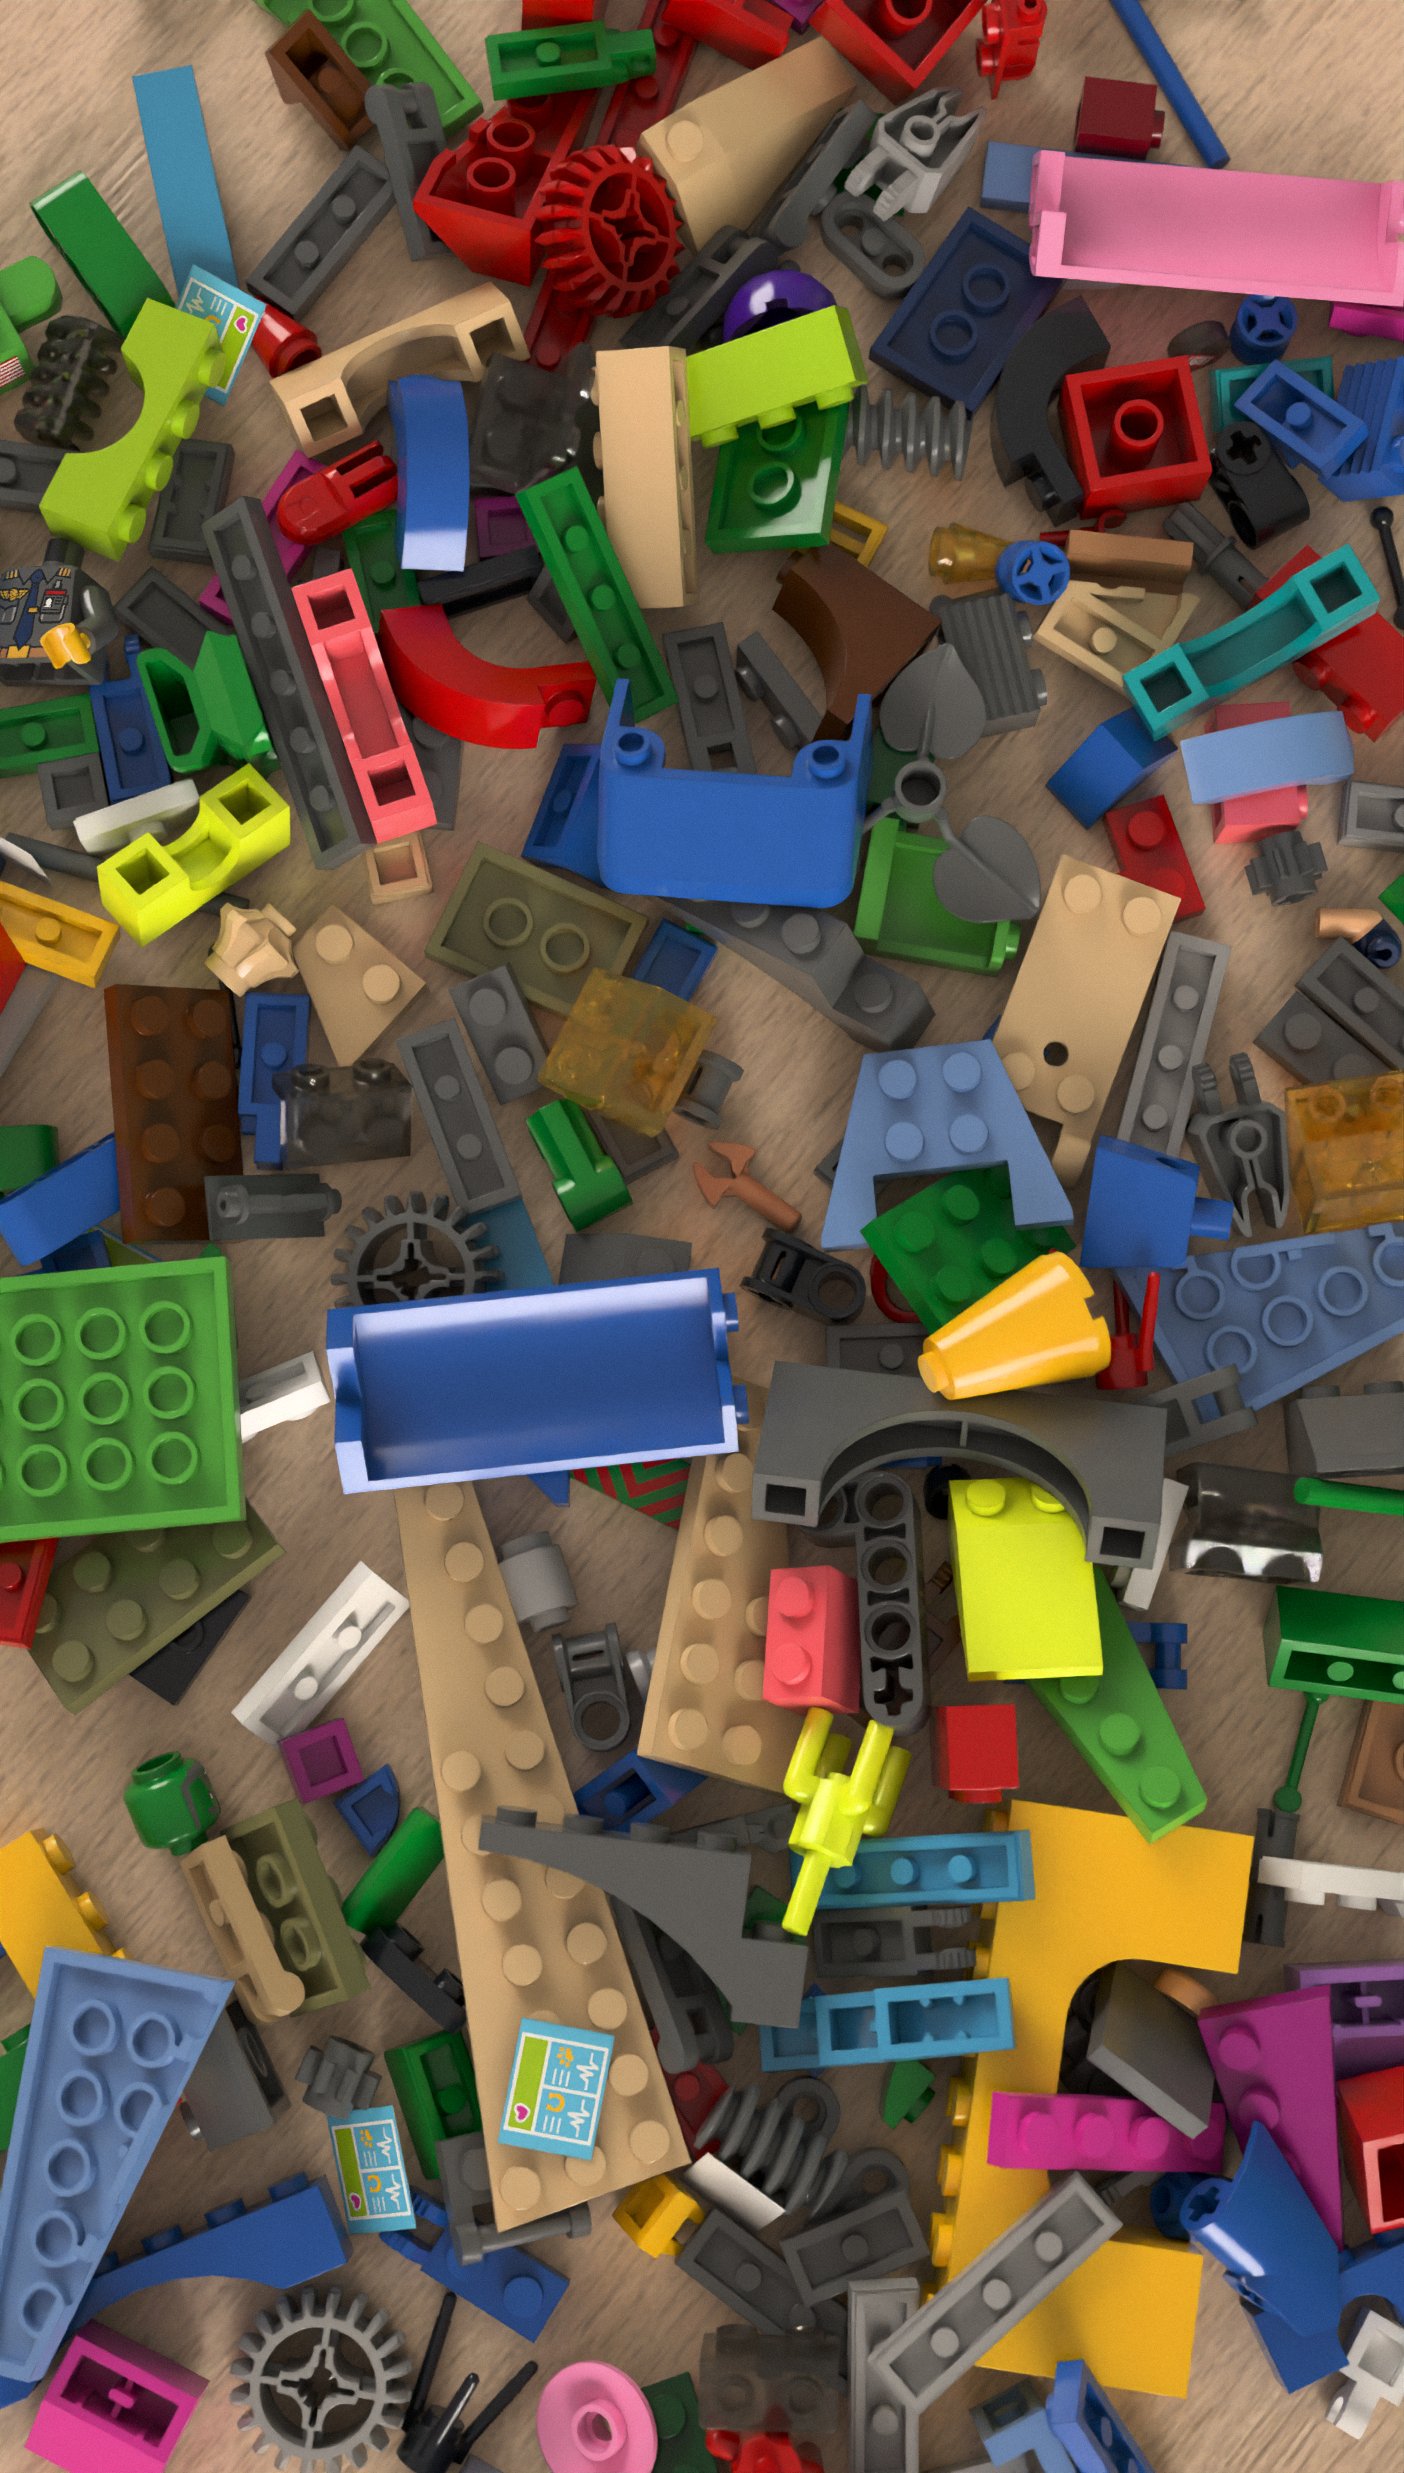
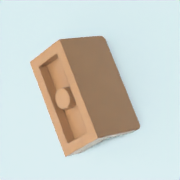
[1063,529,1194,596]

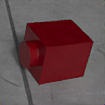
[1072,76,1165,160]

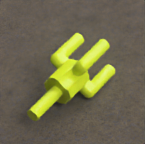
[781,1707,912,1936]

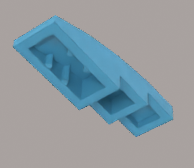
[132,65,240,297]
[759,1977,1016,2073]

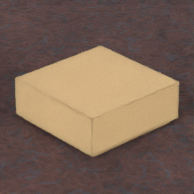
[361,830,434,906]

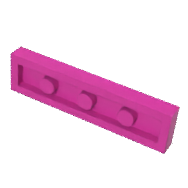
[987,2091,1226,2173]

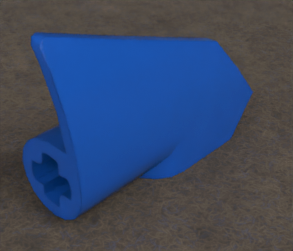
[1179,2121,1340,2338]

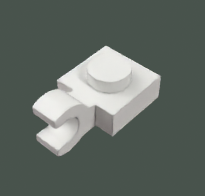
[1324,2306,1404,2440]

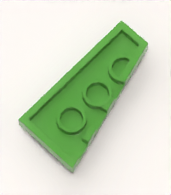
[253,0,485,140]
[1023,1564,1207,1845]

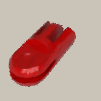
[277,439,398,547]

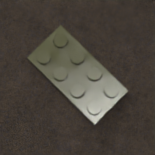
[27,1496,286,1715]

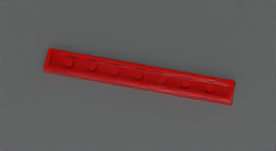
[499,0,700,428]

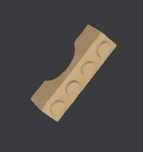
[269,281,531,459]

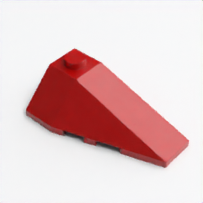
[413,87,603,287]

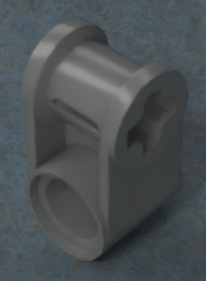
[551,1622,631,1752]

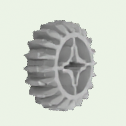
[229,2284,413,2473]

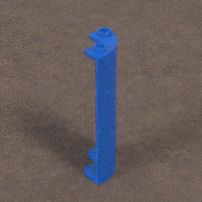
[326,1268,749,1494]

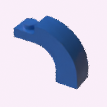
[386,374,470,572]

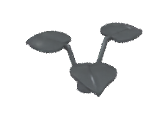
[855,643,1041,923]

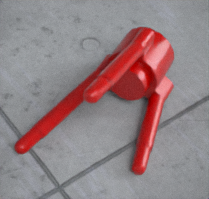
[1047,1248,1160,1390]

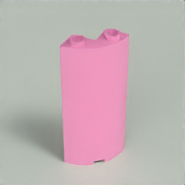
[1028,150,1404,307]

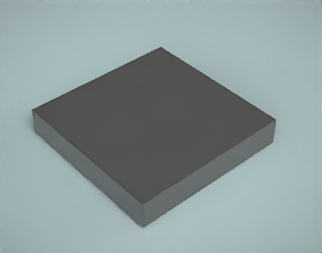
[1087,1960,1215,2139]

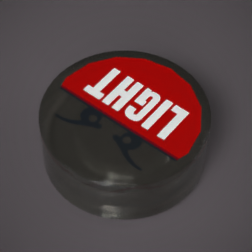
[1166,320,1232,372]

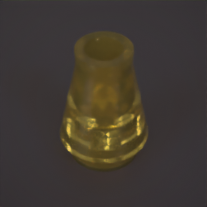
[928,522,1014,584]

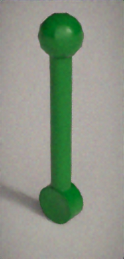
[1273,1691,1329,1813]

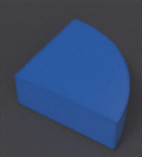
[333,1764,401,1857]

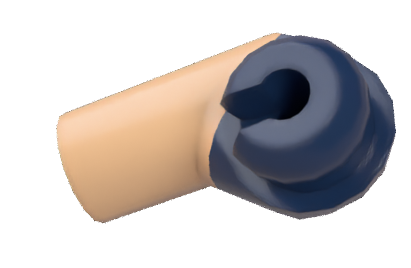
[1314,907,1402,969]

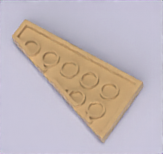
[636,1375,804,1802]

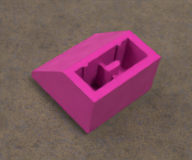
[24,2318,210,2473]

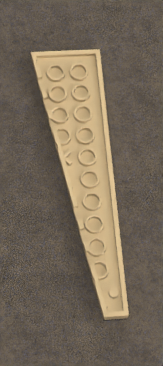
[393,1480,691,2233]

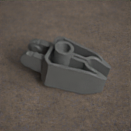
[1185,1052,1291,1238]

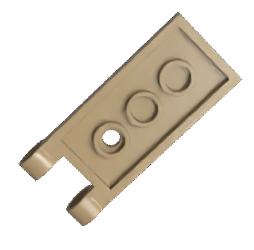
[992,854,1181,1189]

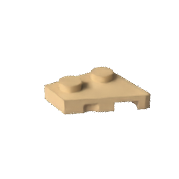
[1032,580,1201,700]
[291,903,428,1078]

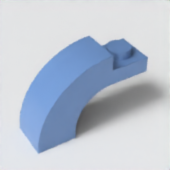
[1180,711,1355,804]

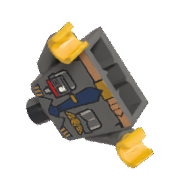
[0,538,120,686]

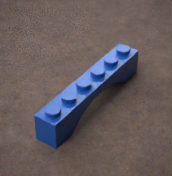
[0,2171,354,2409]

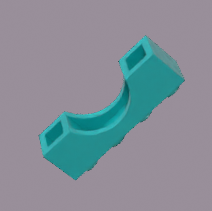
[1122,543,1381,742]

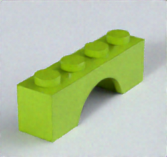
[39,298,226,562]

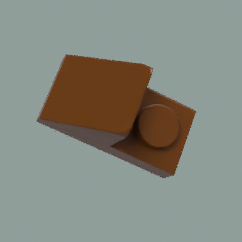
[264,9,374,151]

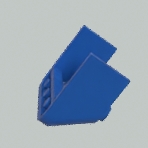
[597,678,873,908]

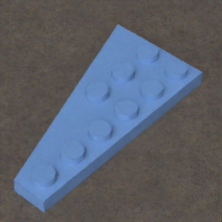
[1110,1221,1404,1423]
[0,1946,236,2383]

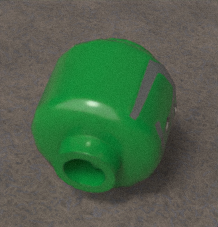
[123,1751,221,1856]

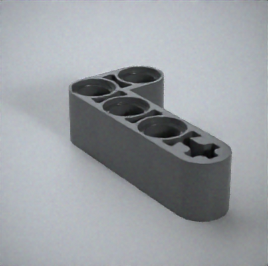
[796,1471,932,1737]

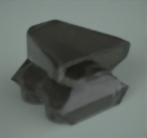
[1169,1462,1324,1585]

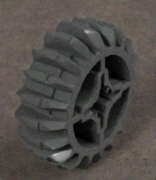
[330,1191,505,1309]

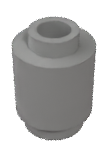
[499,1531,579,1633]

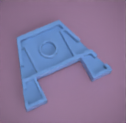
[821,1039,1074,1253]

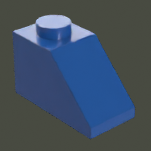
[573,1746,709,1833]

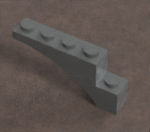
[640,895,936,1053]
[478,1806,809,2029]

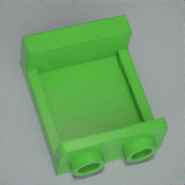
[853,817,1021,978]

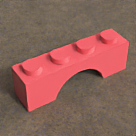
[291,568,438,843]

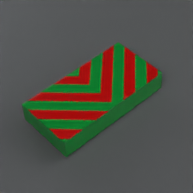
[570,1458,691,1531]

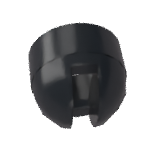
[923,1464,972,1520]

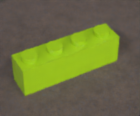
[686,305,869,449]

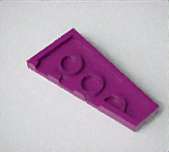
[1197,1984,1345,2252]

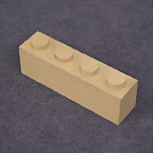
[589,346,700,609]

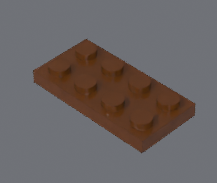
[104,984,247,1244]

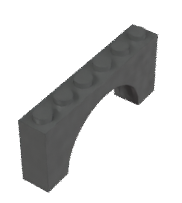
[751,1360,1167,1570]

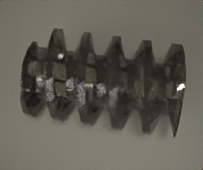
[13,315,124,452]

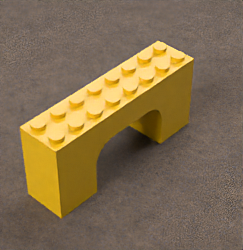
[920,1796,1254,2399]

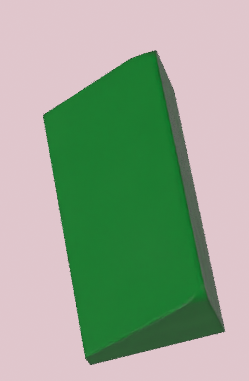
[341,1806,444,1935]
[384,2029,483,2180]

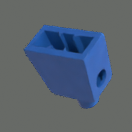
[1079,1135,1234,1268]

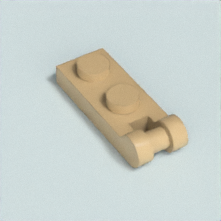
[179,1835,305,2027]

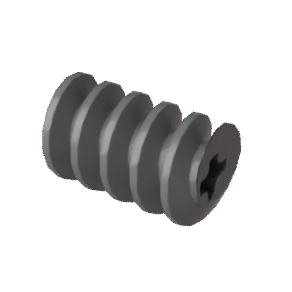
[842,385,973,482]
[693,2078,849,2221]

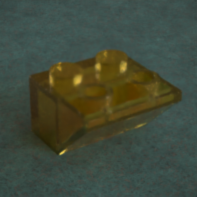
[535,967,719,1140]
[1284,1070,1404,1234]

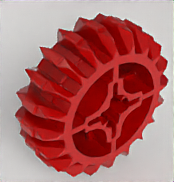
[533,143,686,319]

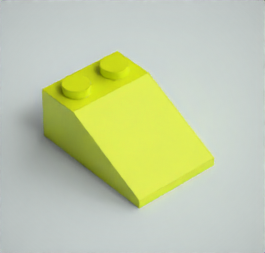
[947,1477,1103,1682]

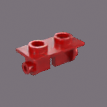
[975,0,1047,100]

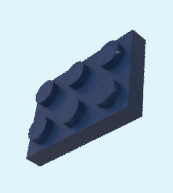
[868,206,1068,421]

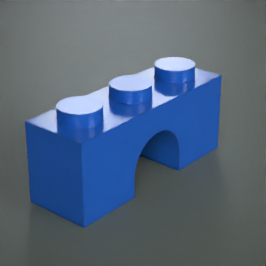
[1240,2227,1404,2394]

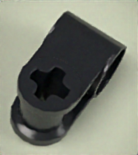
[1208,421,1310,550]
[739,1227,866,1326]

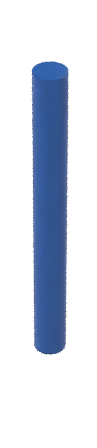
[1109,0,1231,170]

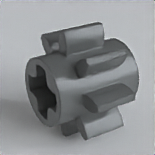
[1245,831,1328,906]
[295,2035,382,2120]

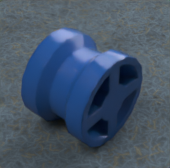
[1228,294,1298,366]
[995,540,1070,605]

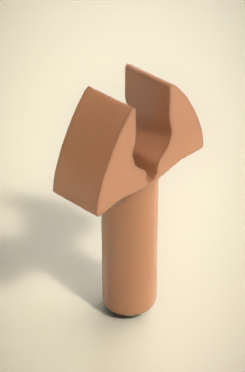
[693,1141,802,1233]

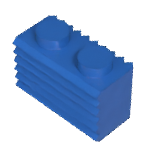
[1317,356,1404,502]

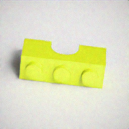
[97,763,290,948]

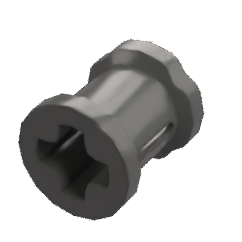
[667,1048,744,1130]

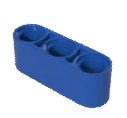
[0,1131,120,1267]

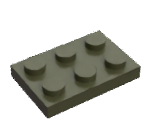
[424,841,649,1034]
[219,1797,371,2018]

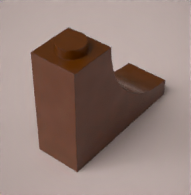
[772,541,942,743]

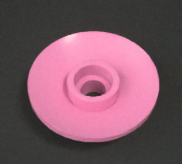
[536,2361,658,2473]

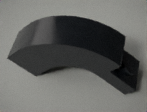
[990,295,1111,528]

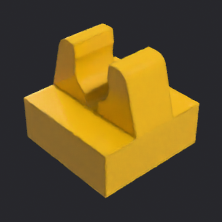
[611,2171,705,2259]

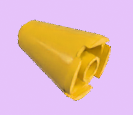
[918,1251,1111,1400]

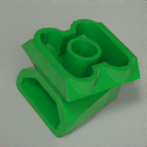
[136,630,281,780]

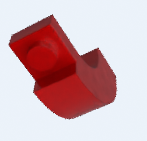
[377,604,597,749]

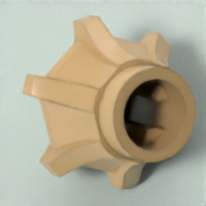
[203,902,299,998]

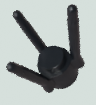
[396,2291,538,2473]

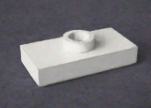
[73,778,201,857]

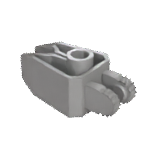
[844,87,987,221]

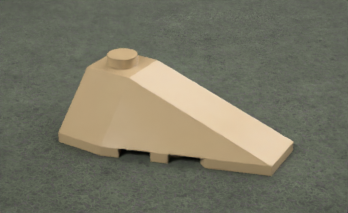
[634,36,857,257]

